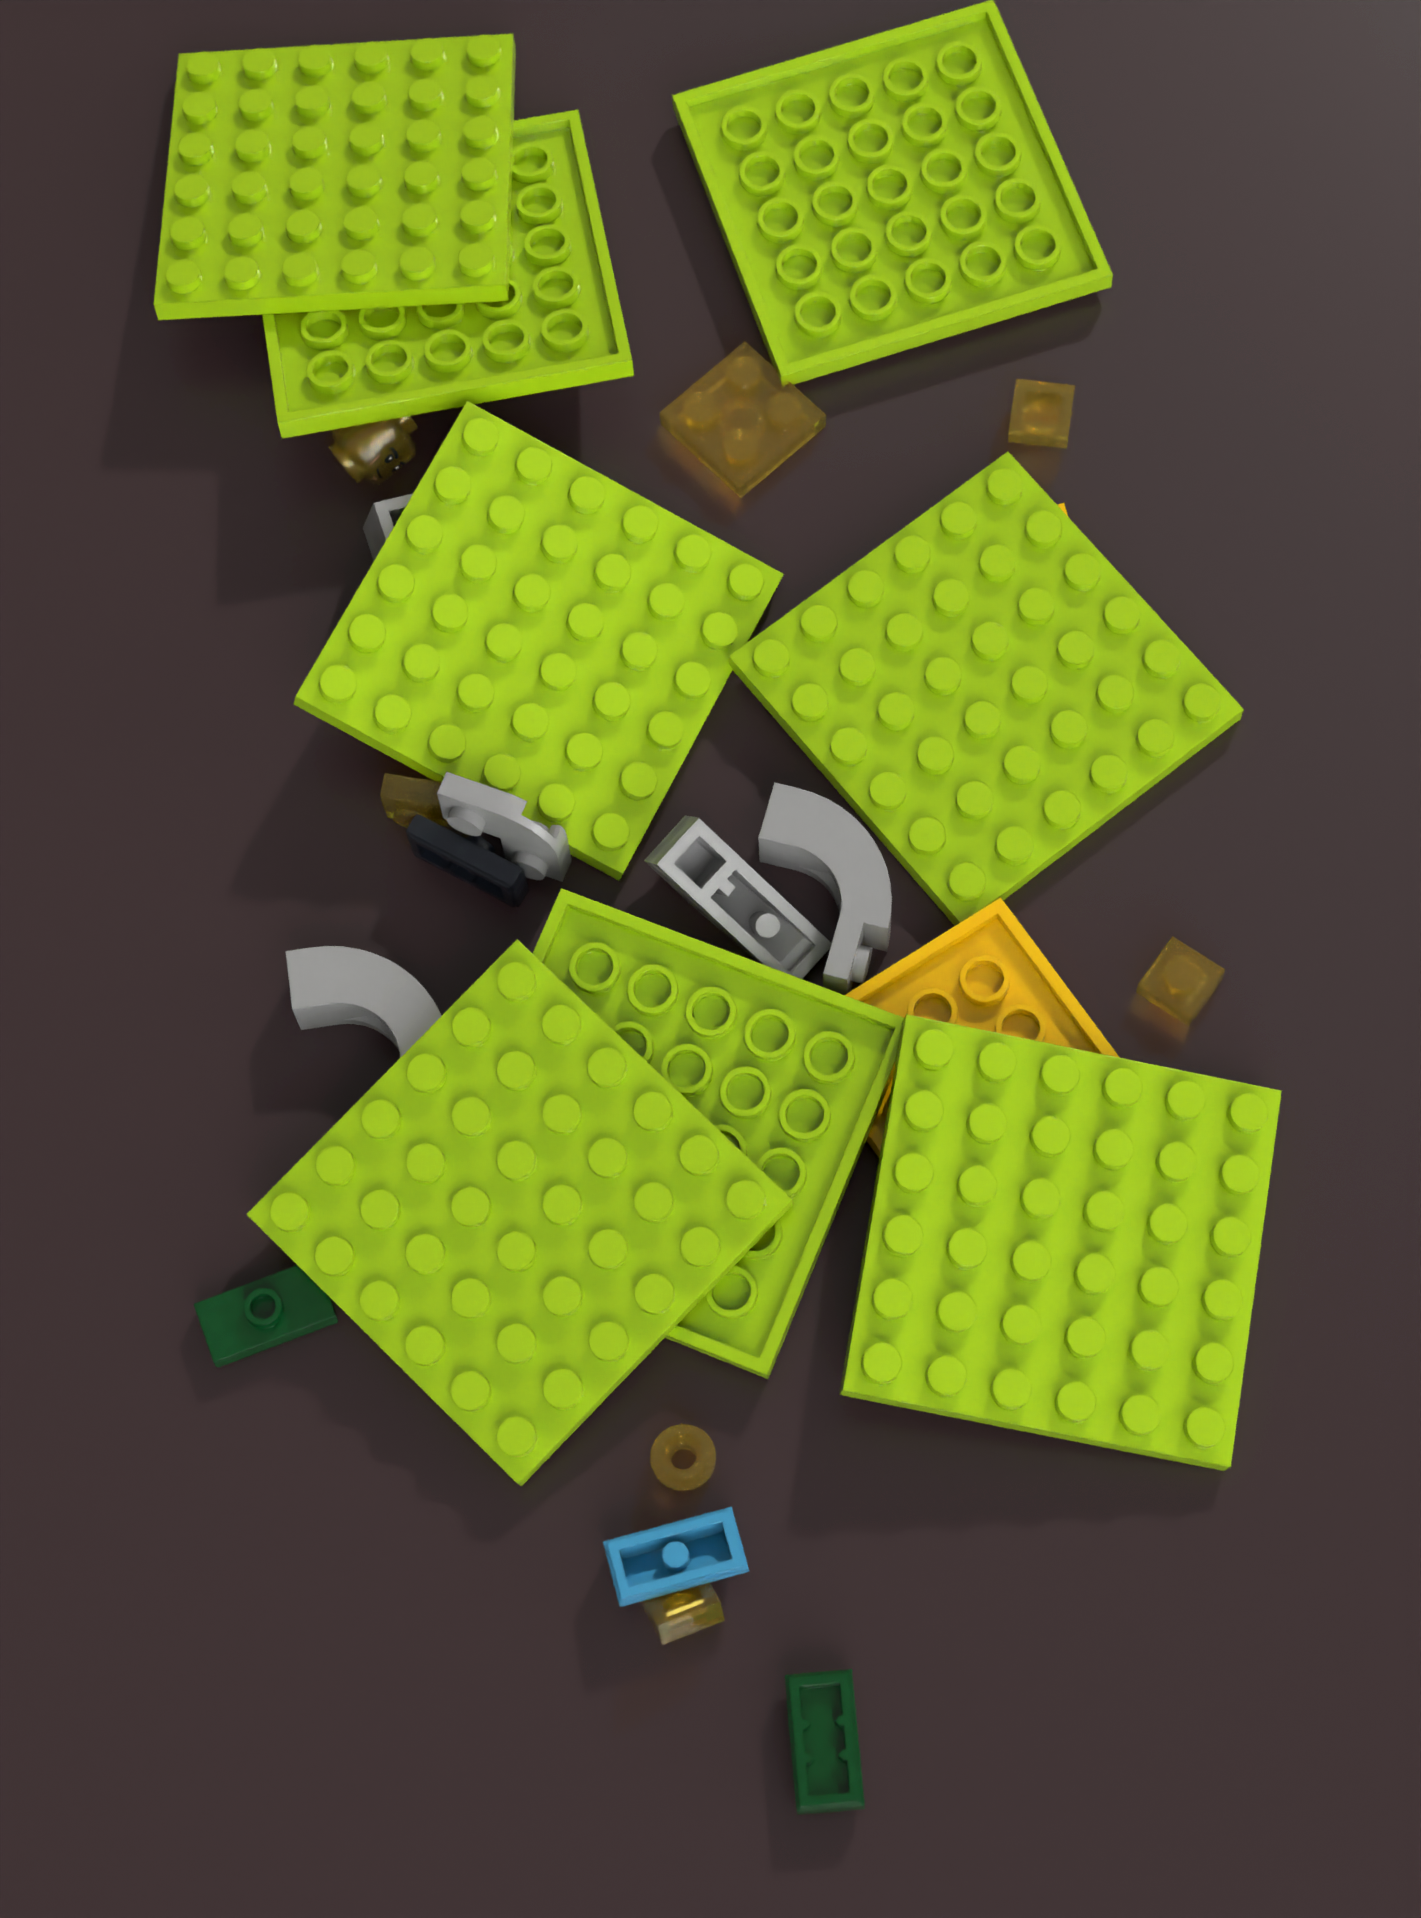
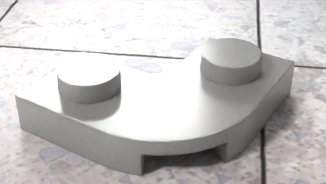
[437,772,572,882]

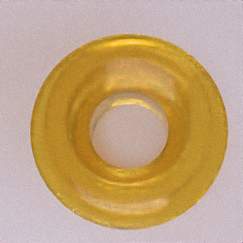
[650,1424,716,1491]

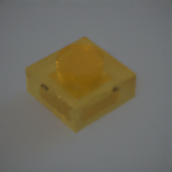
[1008,379,1075,449]
[380,773,448,828]
[1136,936,1225,1026]
[641,1583,725,1645]

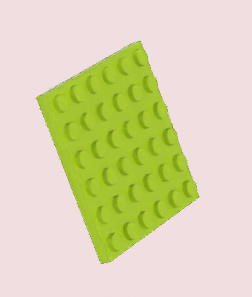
[672,0,1113,388]
[154,34,516,320]
[262,109,634,439]
[293,401,784,881]
[729,452,1244,926]
[533,888,904,1379]
[247,939,794,1486]
[839,1014,1282,1471]

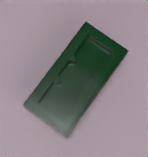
[194,1265,339,1368]
[785,1669,865,1815]

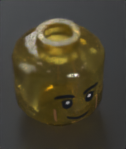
[328,416,418,485]

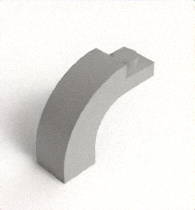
[758,782,892,995]
[286,946,442,1058]

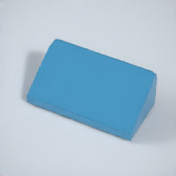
[603,1506,749,1607]

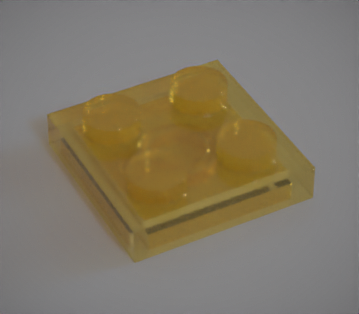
[660,341,826,498]

